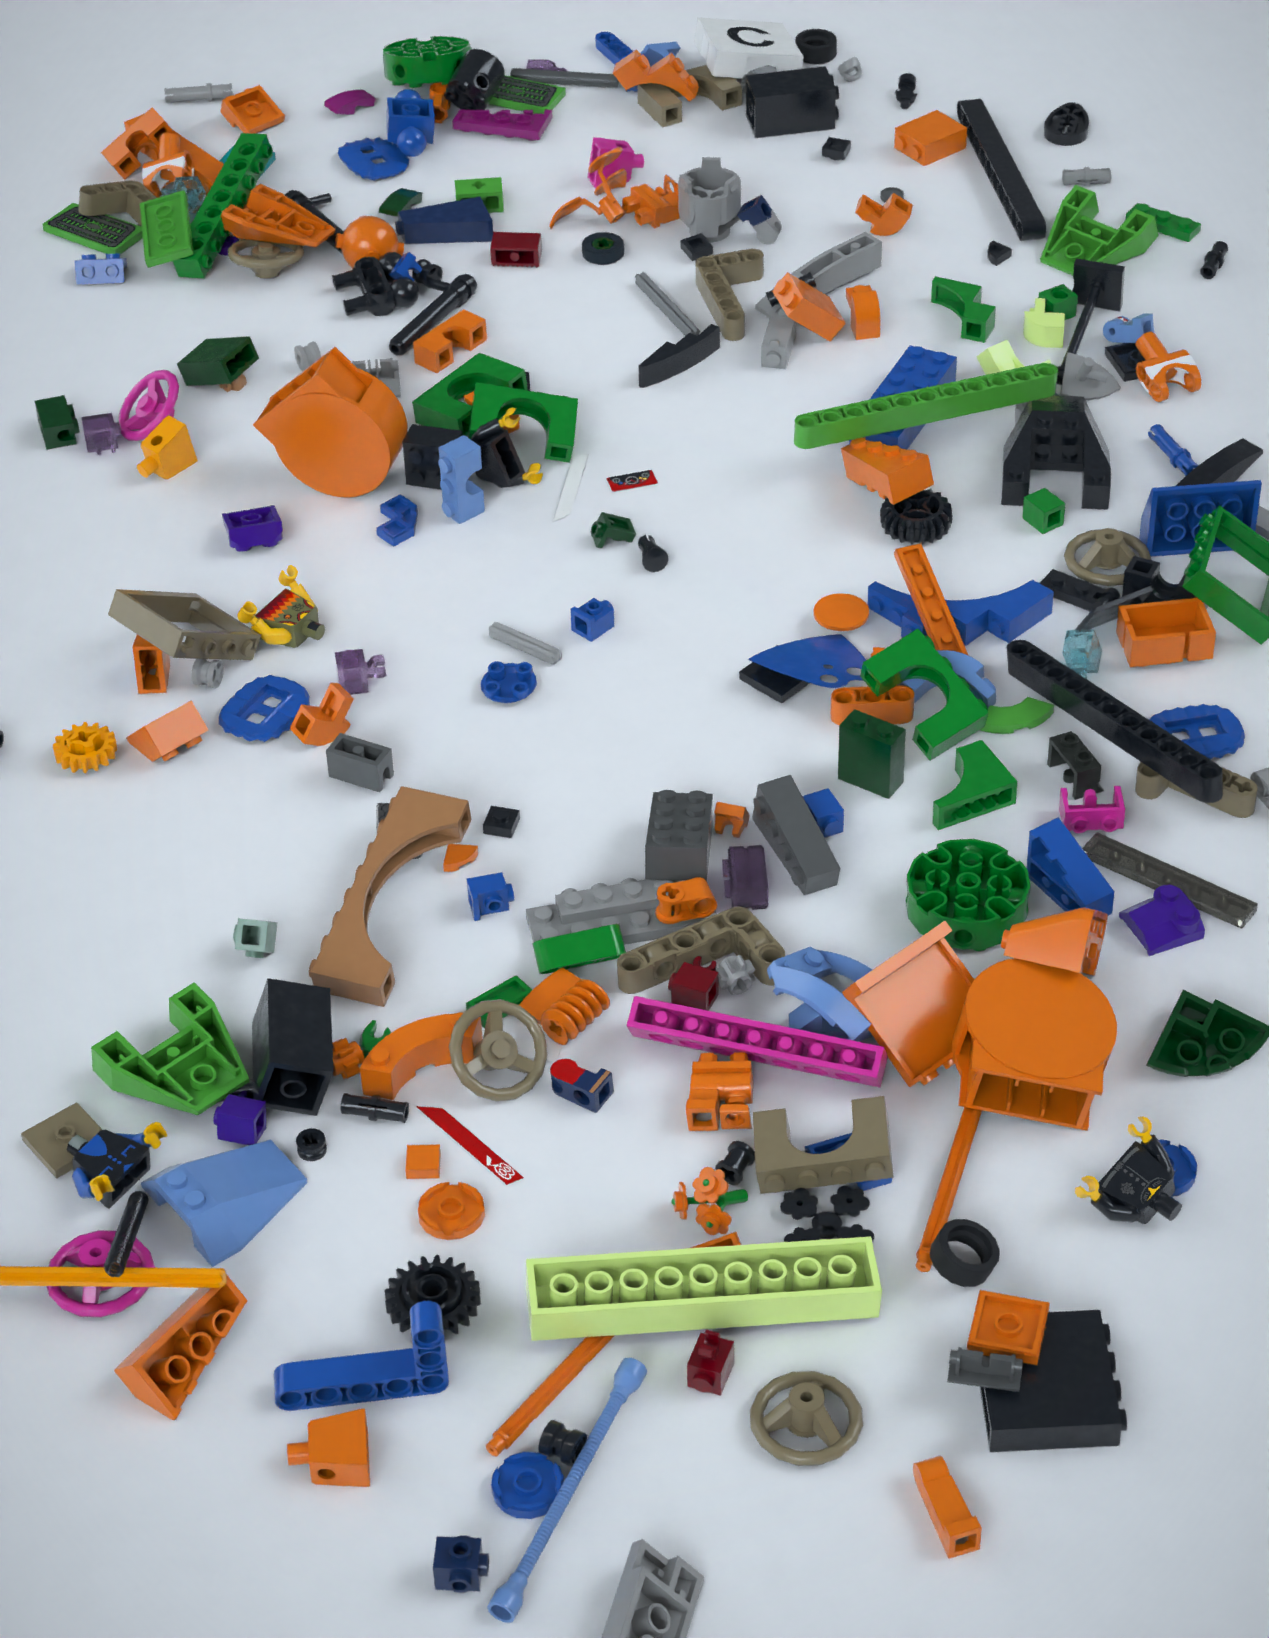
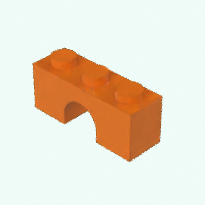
[101,107,176,180]
[413,309,487,373]

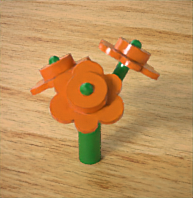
[671,1167,748,1235]

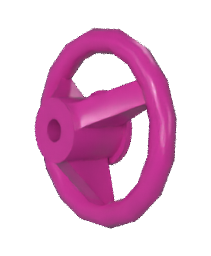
[118,370,179,441]
[47,1230,155,1318]

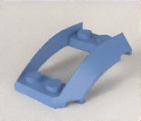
[767,947,872,1042]

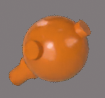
[335,216,404,268]

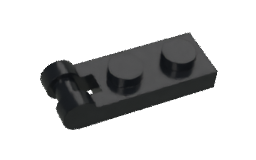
[1040,569,1120,611]

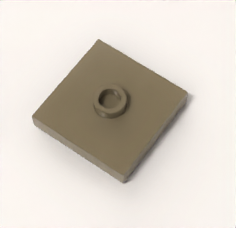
[21,1102,102,1179]

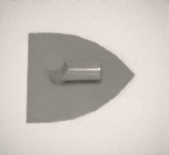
[1060,352,1121,400]

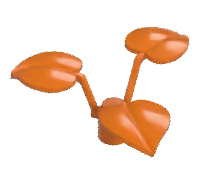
[550,146,627,229]

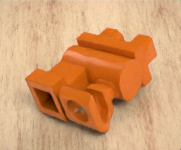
[622,175,679,228]
[686,1052,754,1131]

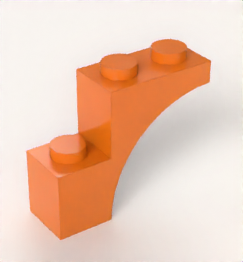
[612,50,699,102]

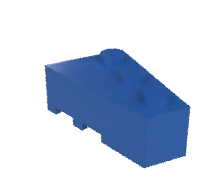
[1027,817,1115,916]

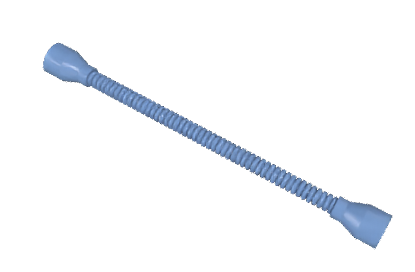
[487,1358,647,1623]

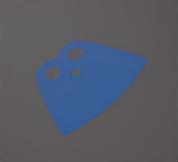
[748,634,866,688]

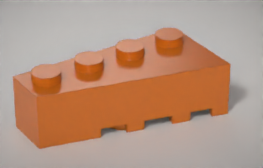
[841,438,934,505]

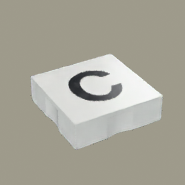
[694,17,804,78]

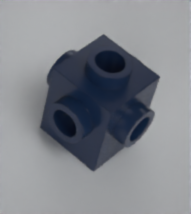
[433,1535,489,1593]

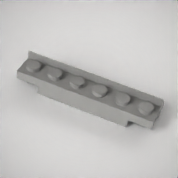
[602,1539,704,1638]

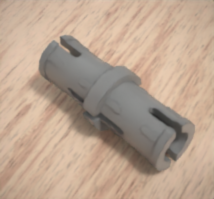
[1062,167,1111,186]

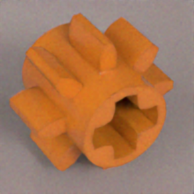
[332,1038,365,1079]

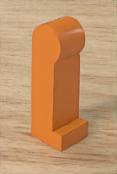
[913,1455,982,1559]

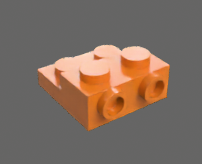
[221,85,285,134]

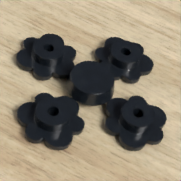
[780,1186,874,1242]

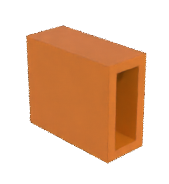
[894,110,967,166]
[772,272,846,342]

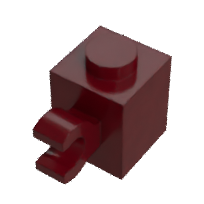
[668,956,719,1011]
[687,1330,734,1396]

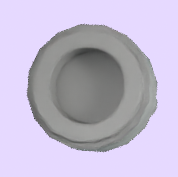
[838,57,862,81]

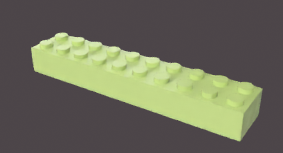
[526,1236,882,1341]

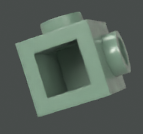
[233,918,277,958]

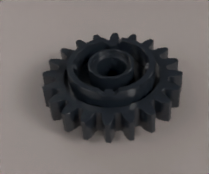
[385,1255,481,1337]

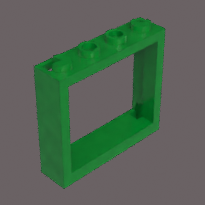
[1182,505,1269,645]

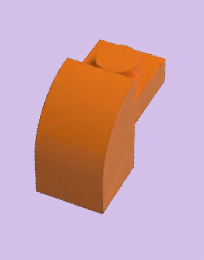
[855,193,913,236]
[846,285,880,340]
[290,683,354,746]

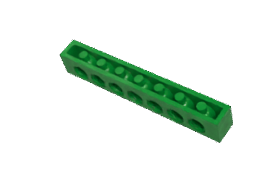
[173,133,273,279]

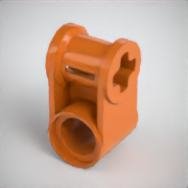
[655,877,717,924]

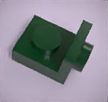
[591,512,636,549]

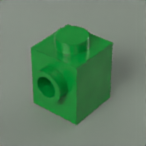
[1022,488,1065,534]

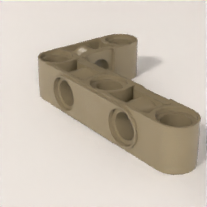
[617,907,785,994]

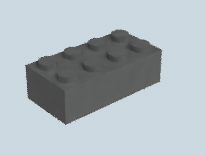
[645,790,713,881]

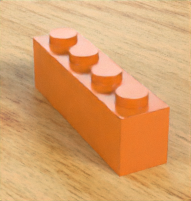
[114,1274,248,1420]

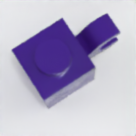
[213,1091,266,1145]

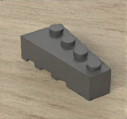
[752,775,841,895]

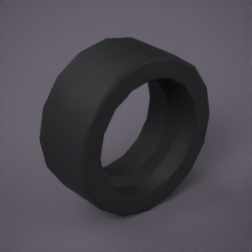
[795,29,837,64]
[930,1219,1000,1287]

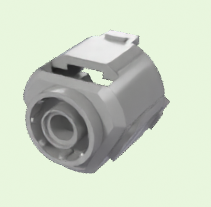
[678,157,741,242]

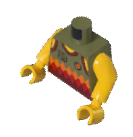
[237,565,325,648]

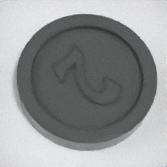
[880,187,904,203]

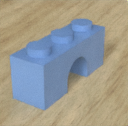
[438,435,485,524]

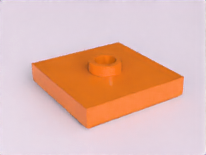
[967,1290,1050,1365]

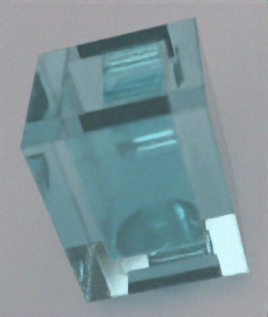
[161,176,206,214]
[1062,630,1102,679]

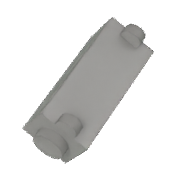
[761,308,796,369]

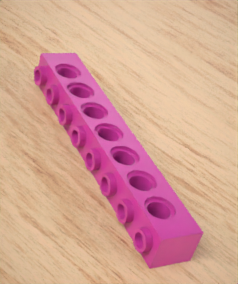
[626,996,888,1088]

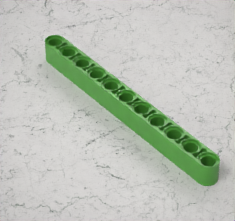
[794,363,1058,449]

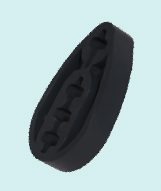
[1044,102,1089,146]

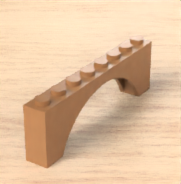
[309,786,472,1007]

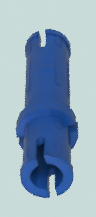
[1148,424,1199,476]

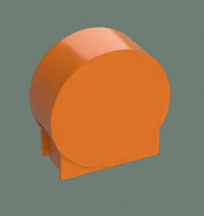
[253,347,407,497]
[952,958,1117,1131]

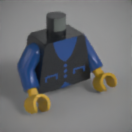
[67,1122,168,1209]

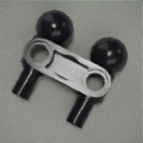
[332,252,419,316]

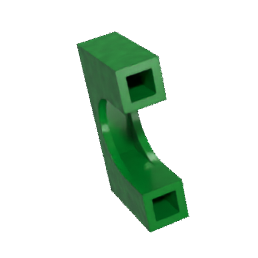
[412,352,528,437]
[468,382,578,463]
[860,629,989,761]

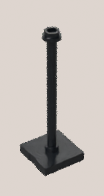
[1057,258,1125,385]

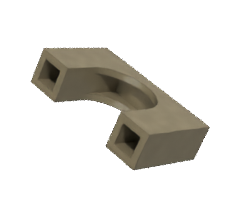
[637,65,742,127]
[753,1096,894,1194]

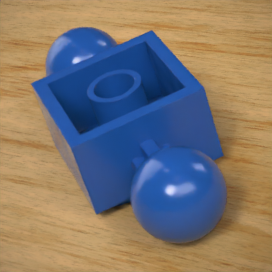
[386,89,435,157]

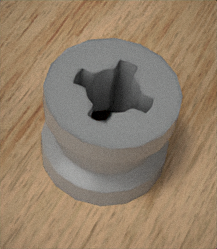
[294,341,321,371]
[191,659,224,688]

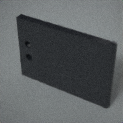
[1074,586,1153,635]

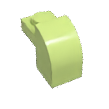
[1023,298,1065,348]

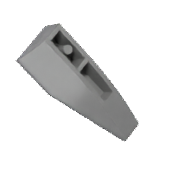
[755,232,882,318]

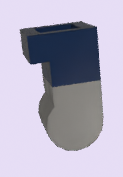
[737,195,782,244]

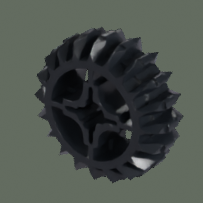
[880,488,953,545]

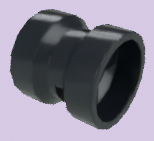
[538,1420,587,1467]

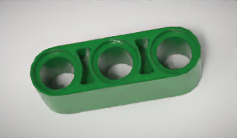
[532,924,626,974]

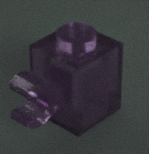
[81,413,122,455]
[334,649,386,695]

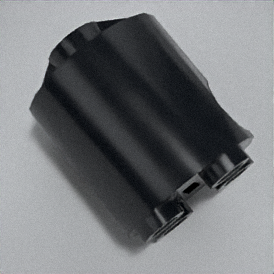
[444,49,505,110]

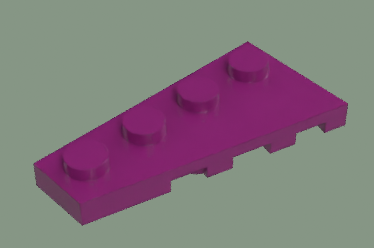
[452,110,553,141]

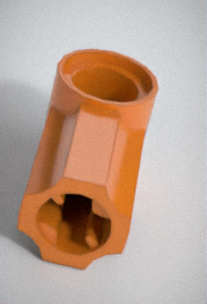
[429,82,451,123]

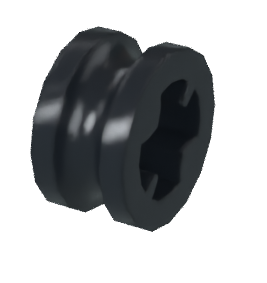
[296,1128,327,1161]

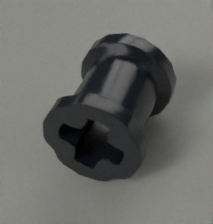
[715,1141,755,1185]

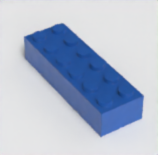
[849,345,957,450]

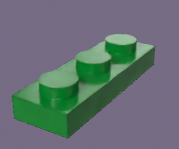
[1126,203,1201,242]

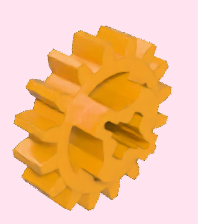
[53,722,118,773]

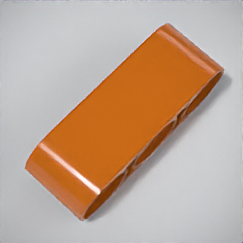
[831,685,915,725]

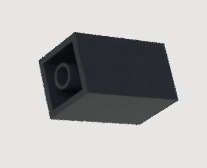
[746,66,839,138]
[252,978,334,1116]

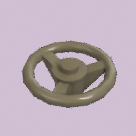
[228,239,304,278]
[1064,528,1151,586]
[449,999,548,1102]
[750,1371,863,1466]

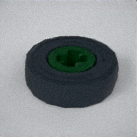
[582,232,624,265]

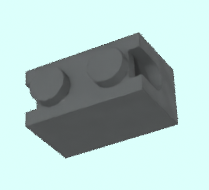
[326,733,394,792]

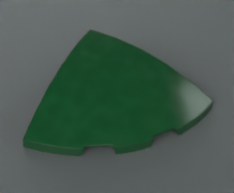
[1146,989,1269,1077]

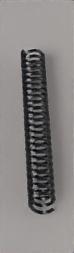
[104,1191,149,1277]

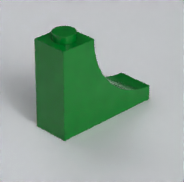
[932,740,1018,830]

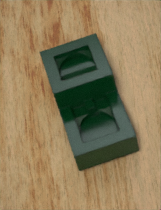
[379,188,423,217]

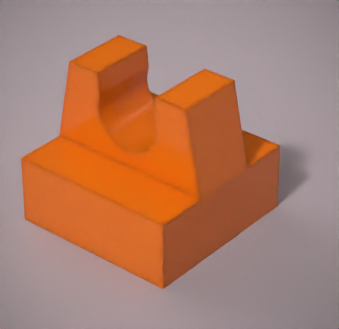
[714,802,750,838]

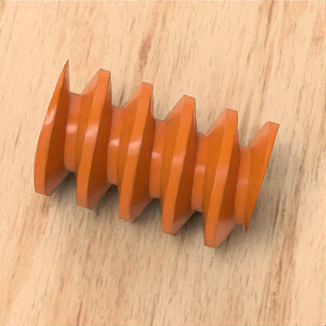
[541,979,610,1045]

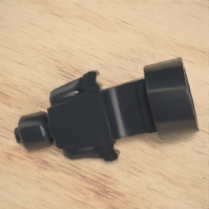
[895,73,917,109]

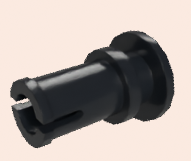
[638,535,669,572]

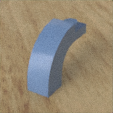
[896,650,996,709]

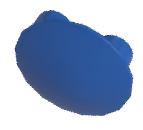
[481,661,537,703]

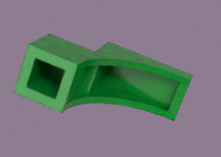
[931,276,996,343]

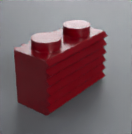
[490,232,542,268]

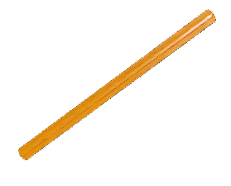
[0,1266,226,1288]

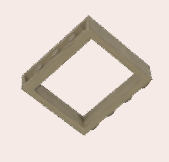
[108,589,261,660]

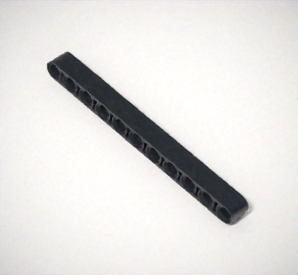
[957,98,1046,241]
[1006,640,1223,803]

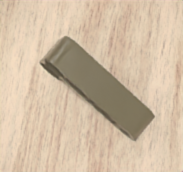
[1135,762,1258,818]

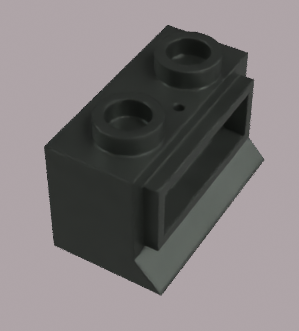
[1047,731,1104,800]

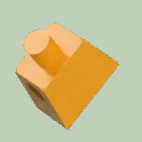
[136,415,198,479]

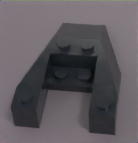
[1001,395,1111,510]

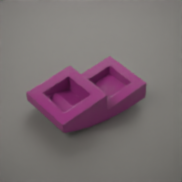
[324,89,376,114]

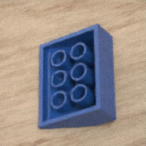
[1139,480,1262,557]

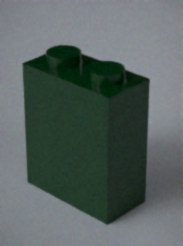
[177,336,259,386]
[838,709,906,799]

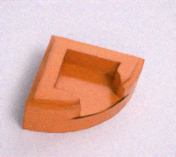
[443,844,478,872]

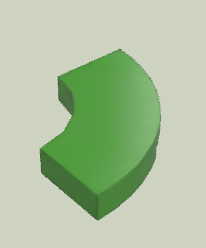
[980,697,1054,734]

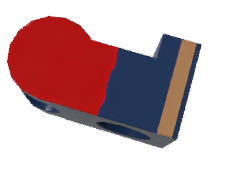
[550,1058,614,1113]

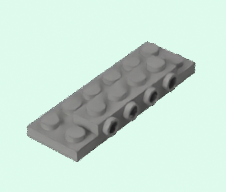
[525,878,717,945]

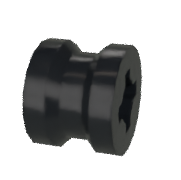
[412,259,443,289]

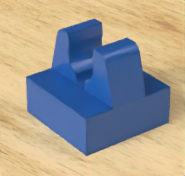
[389,252,422,281]

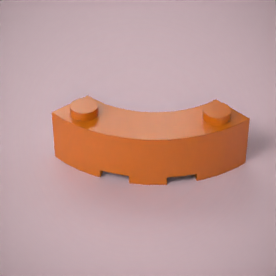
[360,1012,483,1100]

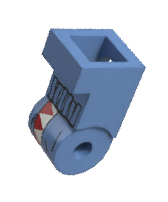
[1103,313,1154,343]

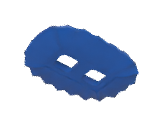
[338,137,409,181]
[218,675,310,742]
[1149,704,1245,760]

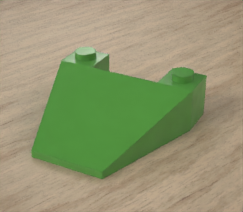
[1040,185,1158,276]
[91,982,249,1115]

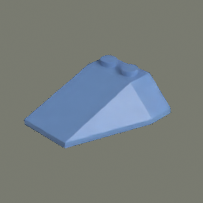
[141,1140,307,1267]

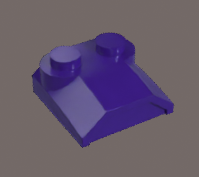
[222,505,283,552]
[1119,885,1205,956]

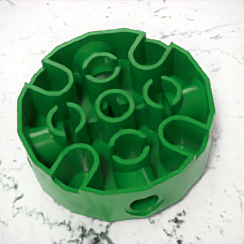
[383,36,472,88]
[906,839,1031,951]

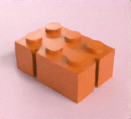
[1116,598,1216,667]

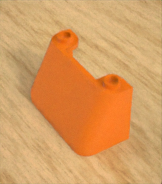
[1001,907,1108,975]

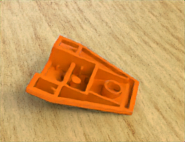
[221,184,336,247]

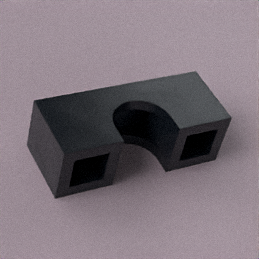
[1122,556,1208,609]

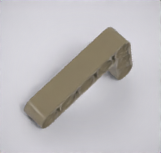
[78,180,157,226]
[695,249,764,341]

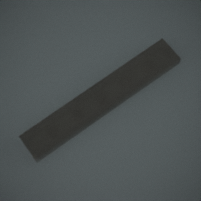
[1082,832,1258,929]

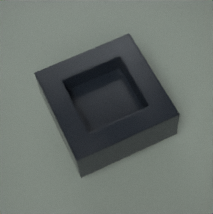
[822,137,851,160]
[680,233,713,261]
[483,806,520,838]

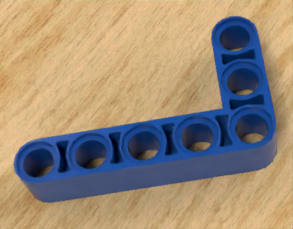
[273,1301,449,1411]

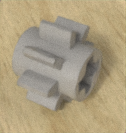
[716,955,755,994]

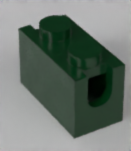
[34,395,80,450]

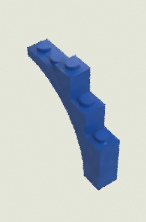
[868,580,1054,646]

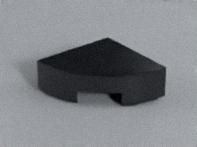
[987,240,1012,266]

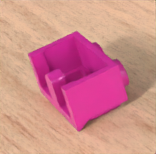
[1059,786,1125,833]

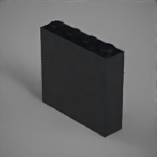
[980,1310,1127,1452]

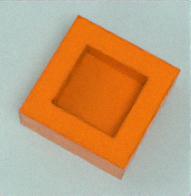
[406,1145,441,1179]

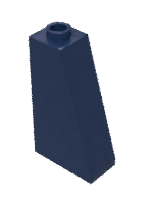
[395,197,493,244]

